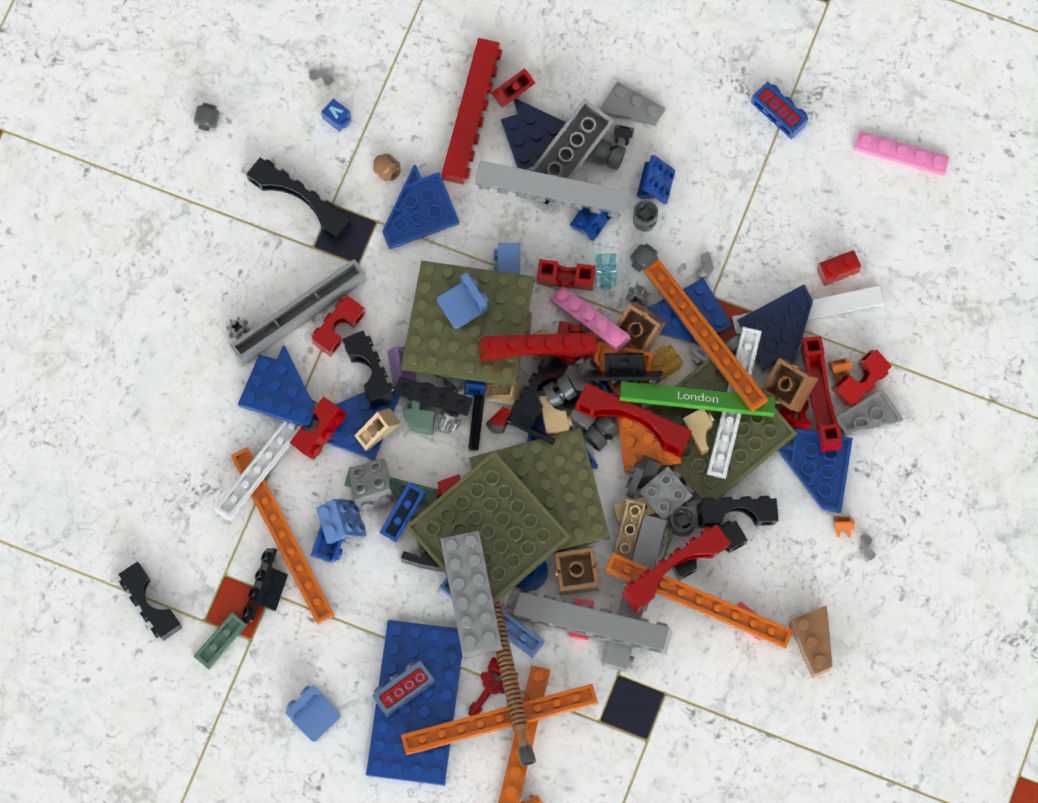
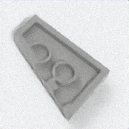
[600,81,665,126]
[836,389,904,436]

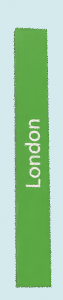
[620,381,775,417]

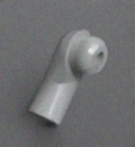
[696,252,714,279]

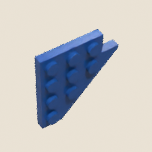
[382,165,460,250]
[646,278,732,345]
[238,346,316,429]
[314,386,400,461]
[778,428,853,513]

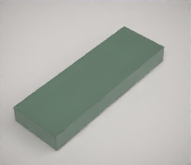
[193,612,247,670]

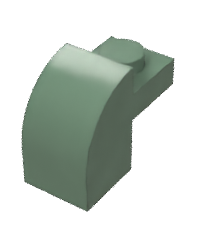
[404,399,435,435]

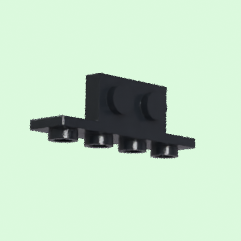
[585,353,664,383]
[394,376,473,416]
[242,548,288,623]

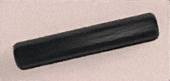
[468,395,485,451]

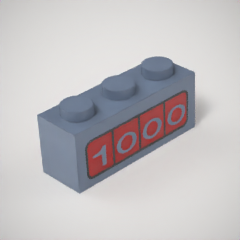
[372,661,435,717]

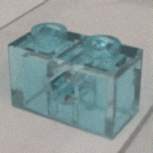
[596,254,616,290]

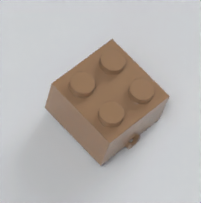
[616,302,667,352]
[761,358,819,412]
[554,547,599,596]

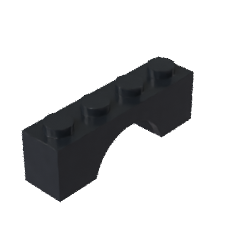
[342,330,395,409]
[511,355,569,430]
[697,496,779,528]
[668,520,748,581]
[118,561,183,641]

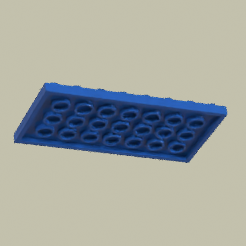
[366,620,462,786]

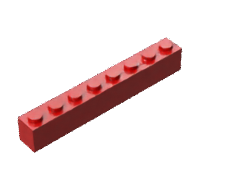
[442,38,503,185]

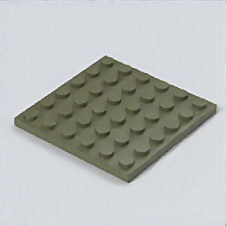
[401,260,534,387]
[648,358,797,500]
[469,428,610,553]
[405,451,571,604]

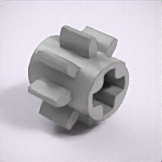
[626,284,650,306]
[226,317,250,340]
[691,344,709,366]
[575,357,599,379]
[435,410,461,433]

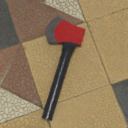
[486,406,556,445]

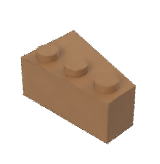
[789,606,833,678]

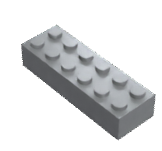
[526,98,614,213]
[440,531,503,658]

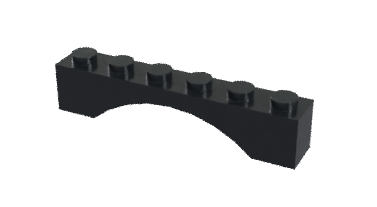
[246,157,351,243]

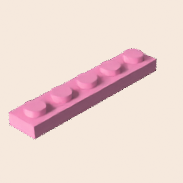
[854,131,949,176]
[550,286,631,352]

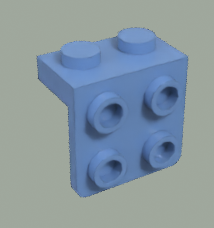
[436,273,489,329]
[316,499,366,544]
[285,684,341,742]

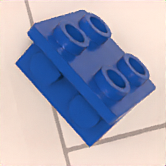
[637,155,675,204]

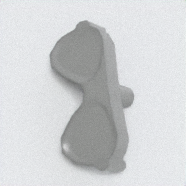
[309,70,334,86]
[860,534,876,562]

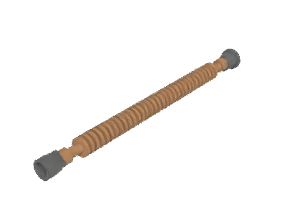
[494,600,536,766]

